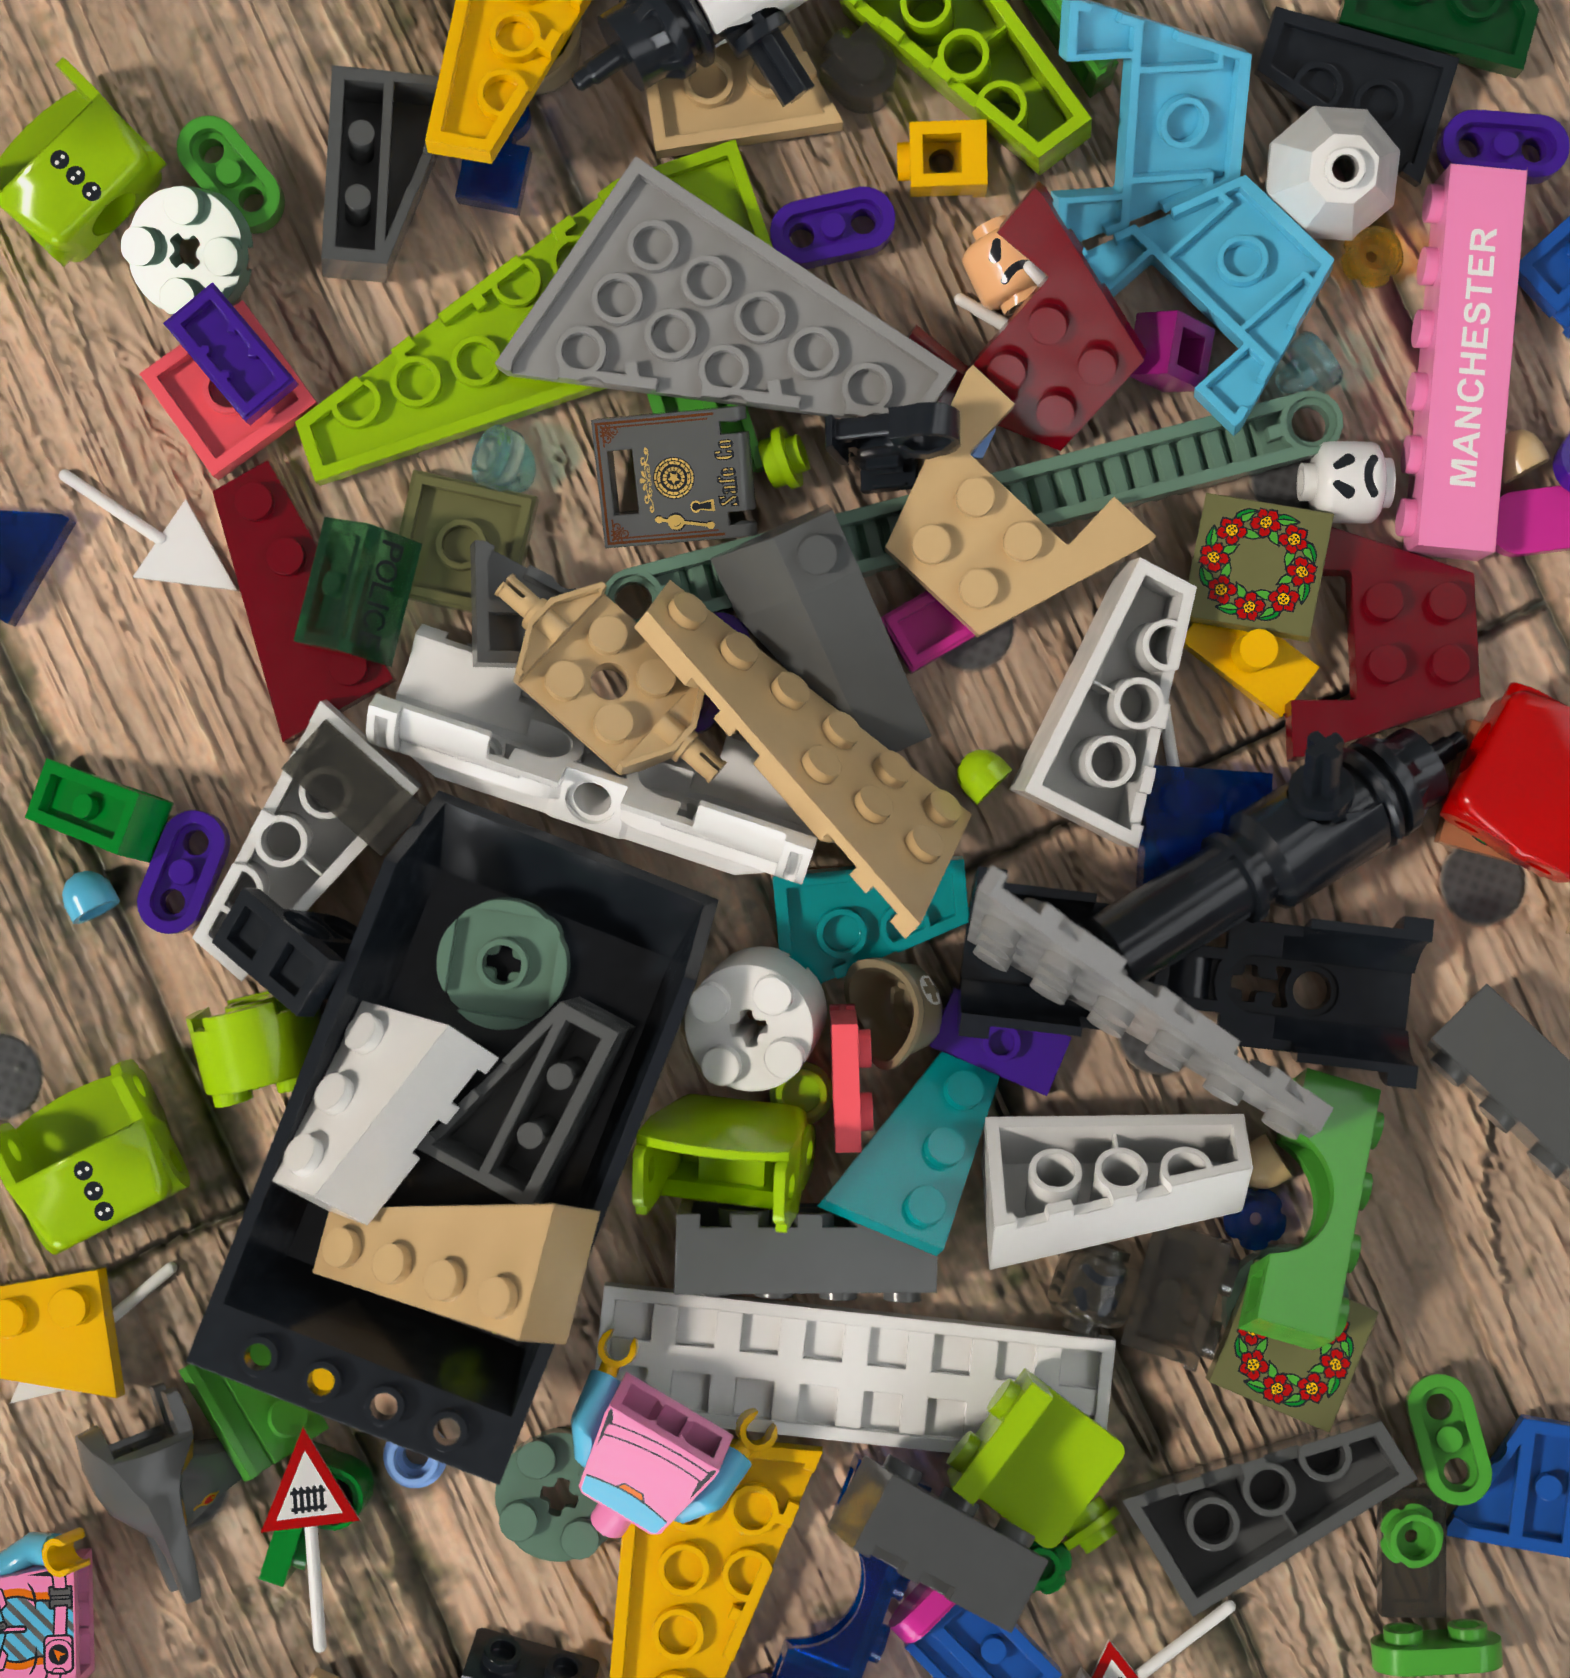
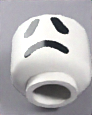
[1297,441,1396,524]

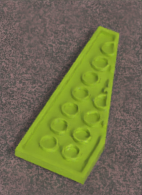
[295,139,772,486]

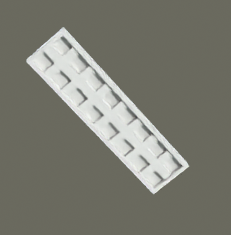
[595,1282,1116,1453]

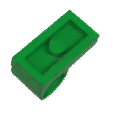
[25,758,174,863]
[258,1441,374,1587]

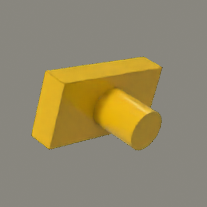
[1183,622,1320,719]

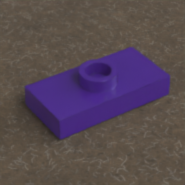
[163,282,299,425]
[929,987,1072,1096]

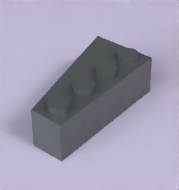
[1118,1414,1418,1617]

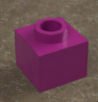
[1129,310,1215,392]

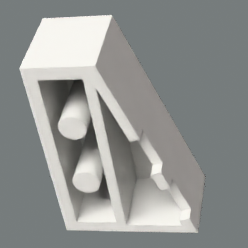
[272,1001,499,1226]

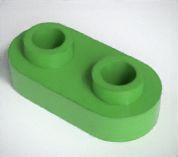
[177,116,285,234]
[1405,1374,1492,1506]
[1370,1619,1503,1677]

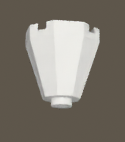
[1264,106,1400,241]

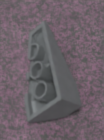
[710,504,932,752]

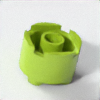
[186,990,322,1108]

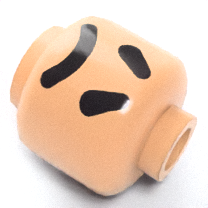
[962,215,1047,316]

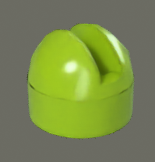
[957,749,1013,805]

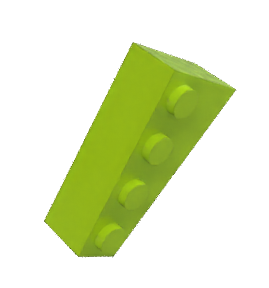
[839,0,1092,176]

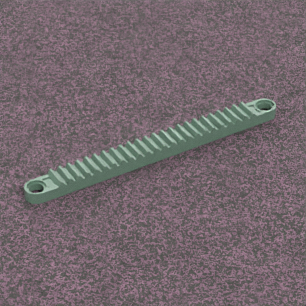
[604,391,1343,623]

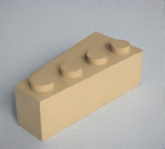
[313,1204,600,1345]

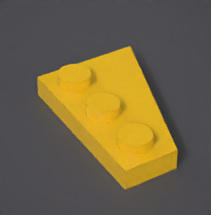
[0,1267,125,1398]

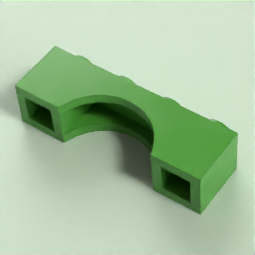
[1238,1068,1384,1350]

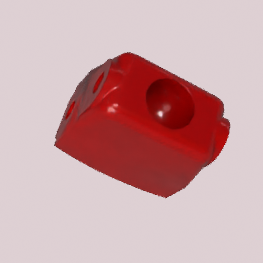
[1440,682,1570,883]

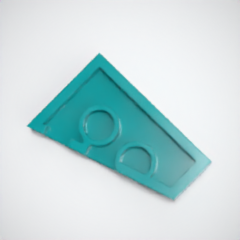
[772,856,969,984]
[817,1052,1000,1256]

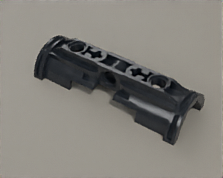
[957,866,1435,1089]

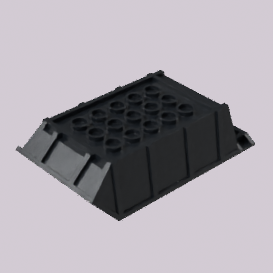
[185,790,718,1485]

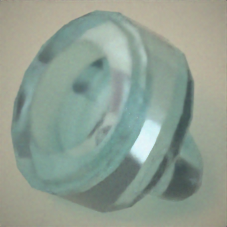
[1275,331,1343,394]
[471,424,536,493]

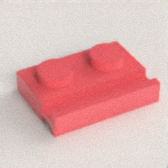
[829,1004,873,1153]

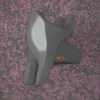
[75,1382,242,1604]

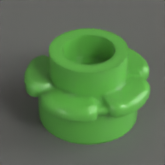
[1380,1503,1444,1568]

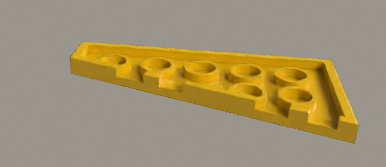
[425,0,592,164]
[609,1438,823,1678]

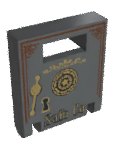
[591,405,758,549]

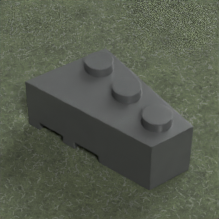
[321,65,439,283]
[416,996,636,1205]
[827,1454,1049,1633]

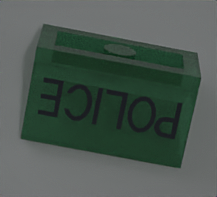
[293,517,422,667]

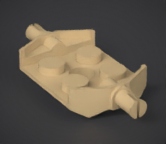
[495,574,727,784]

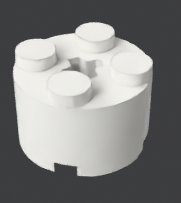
[685,946,827,1091]

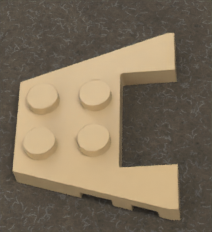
[884,365,1156,638]

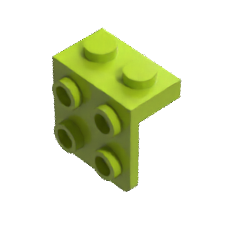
[947,1368,1125,1548]

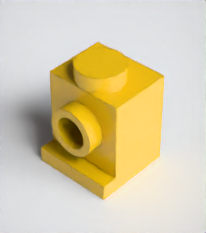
[897,119,988,198]

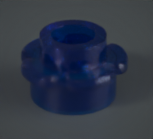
[1223,1187,1287,1251]

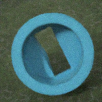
[62,871,120,924]

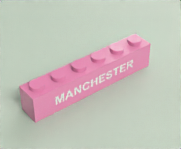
[1395,164,1528,561]

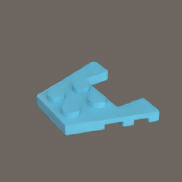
[1051,0,1252,242]
[1082,175,1335,436]

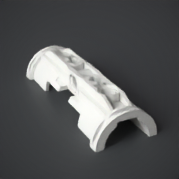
[366,624,817,885]

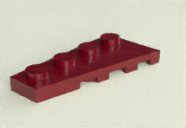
[212,460,397,744]

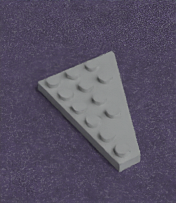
[495,156,957,418]
[967,865,1333,1140]

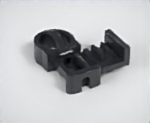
[825,402,961,494]

